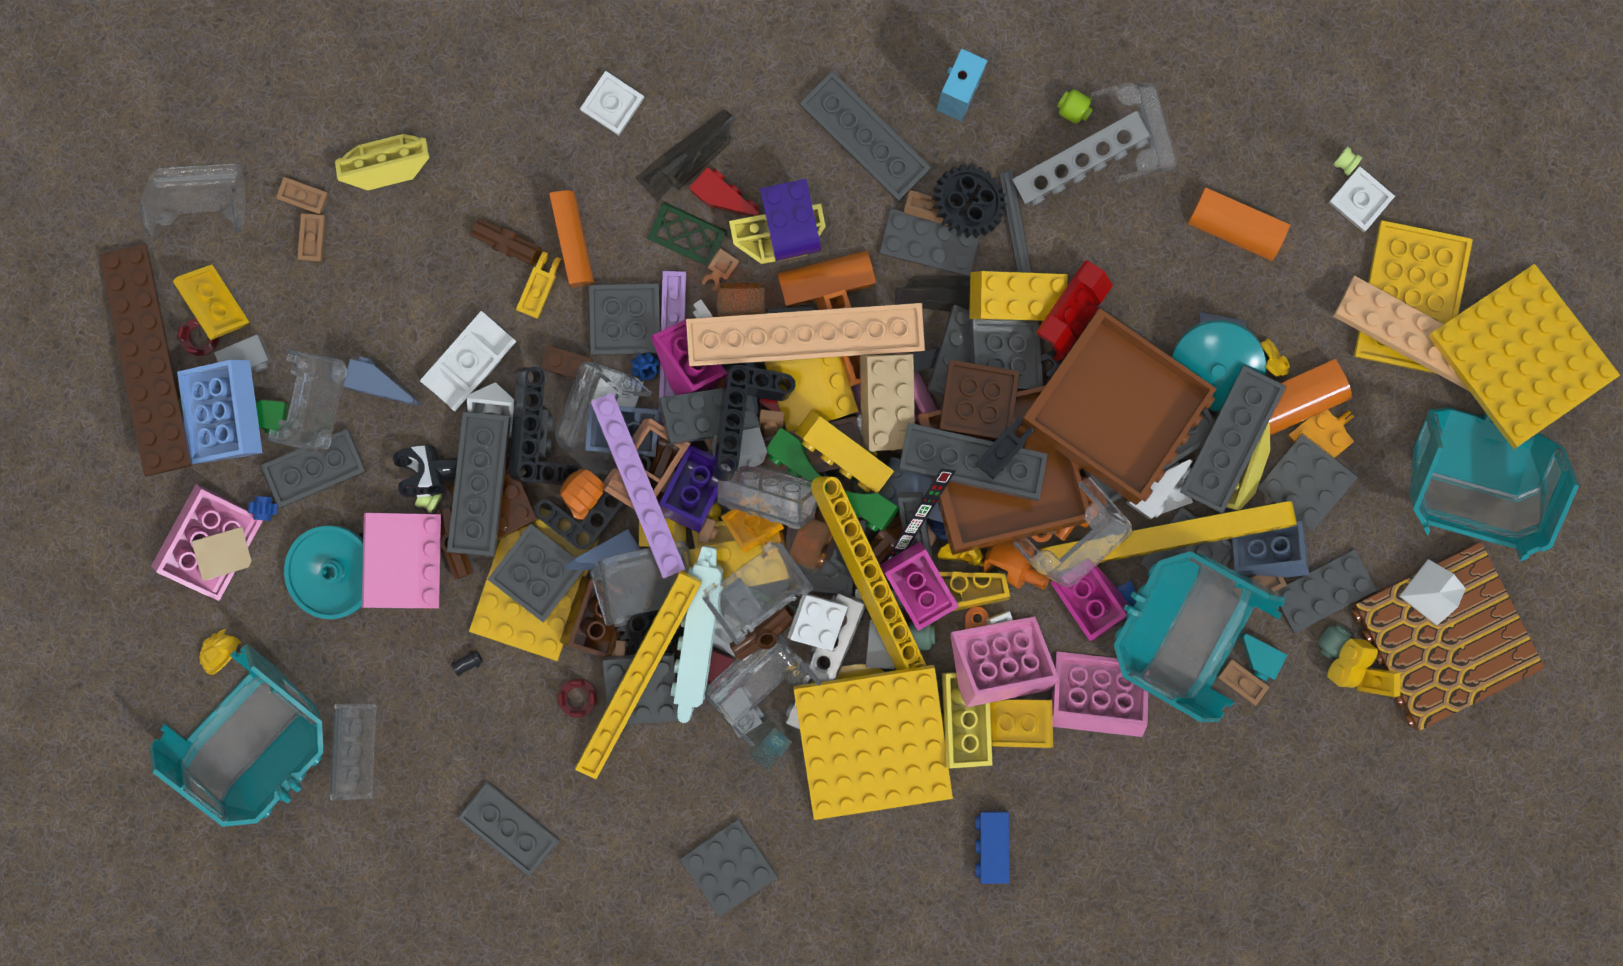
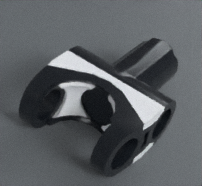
[393,445,458,497]

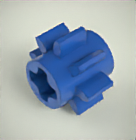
[630,352,660,382]
[248,496,278,521]

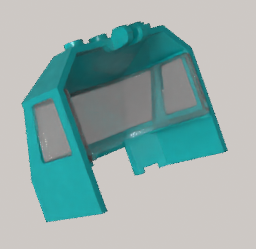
[1410,407,1579,562]
[1114,551,1286,722]
[149,644,323,827]

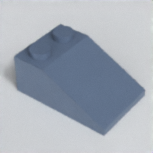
[343,356,420,406]
[585,403,660,457]
[879,457,943,523]
[1232,521,1309,577]

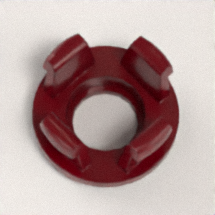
[177,317,219,356]
[558,679,597,718]

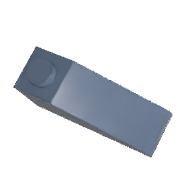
[566,529,642,570]

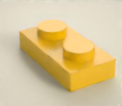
[1357,667,1401,697]

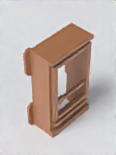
[603,418,690,510]

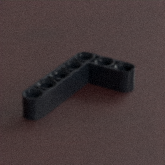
[713,365,796,481]
[509,366,579,485]
[534,454,652,550]

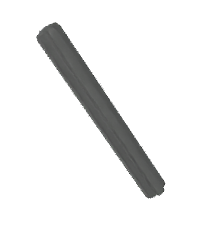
[1000,171,1032,273]

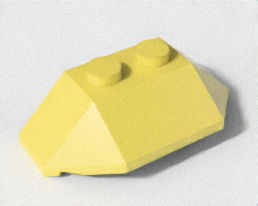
[335,134,429,190]
[729,204,825,264]
[1226,422,1270,511]

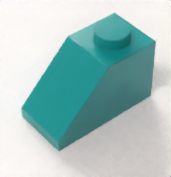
[1240,633,1287,681]

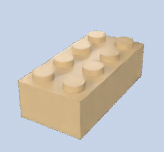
[860,352,915,451]

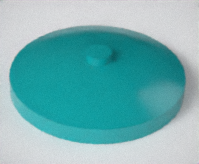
[1172,320,1266,411]
[284,525,363,619]

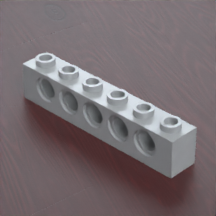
[1012,111,1152,206]
[786,591,866,729]

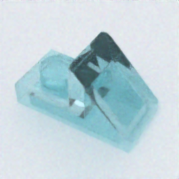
[750,727,792,771]

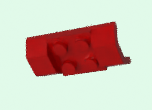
[1036,260,1113,361]

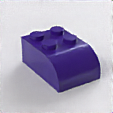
[760,179,821,261]
[659,445,727,533]

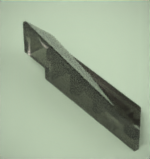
[635,110,735,202]
[895,276,970,312]

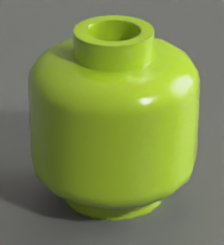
[1057,89,1093,124]

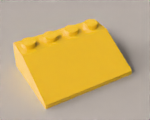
[764,356,858,432]

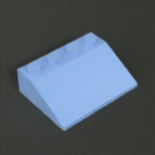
[177,360,263,464]

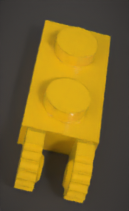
[516,251,561,319]

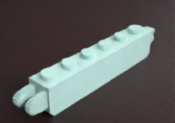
[671,546,724,723]

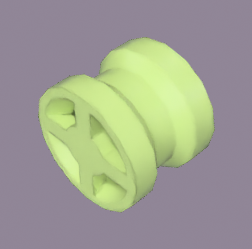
[1333,146,1362,176]
[415,493,443,514]

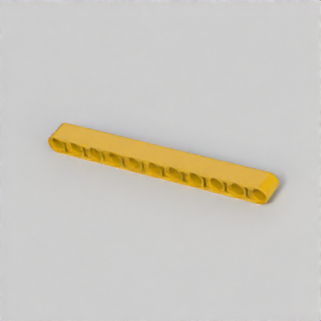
[811,476,926,670]
[1039,501,1297,573]

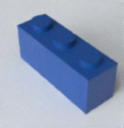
[975,810,1009,884]

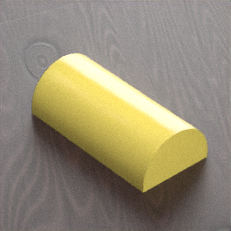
[942,672,992,768]

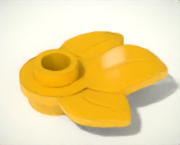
[1261,339,1290,377]

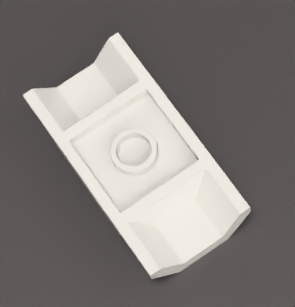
[420,311,517,412]

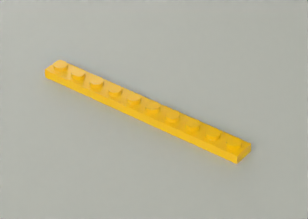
[575,570,702,779]

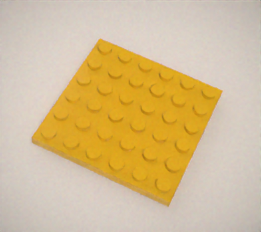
[1428,264,1620,449]
[793,665,953,820]

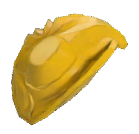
[938,544,984,567]
[199,629,241,675]

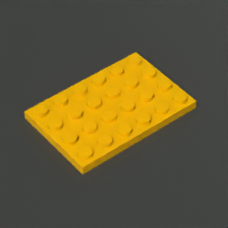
[1353,220,1473,375]
[469,505,600,661]

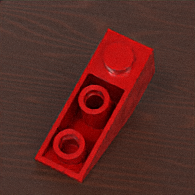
[689,167,760,217]

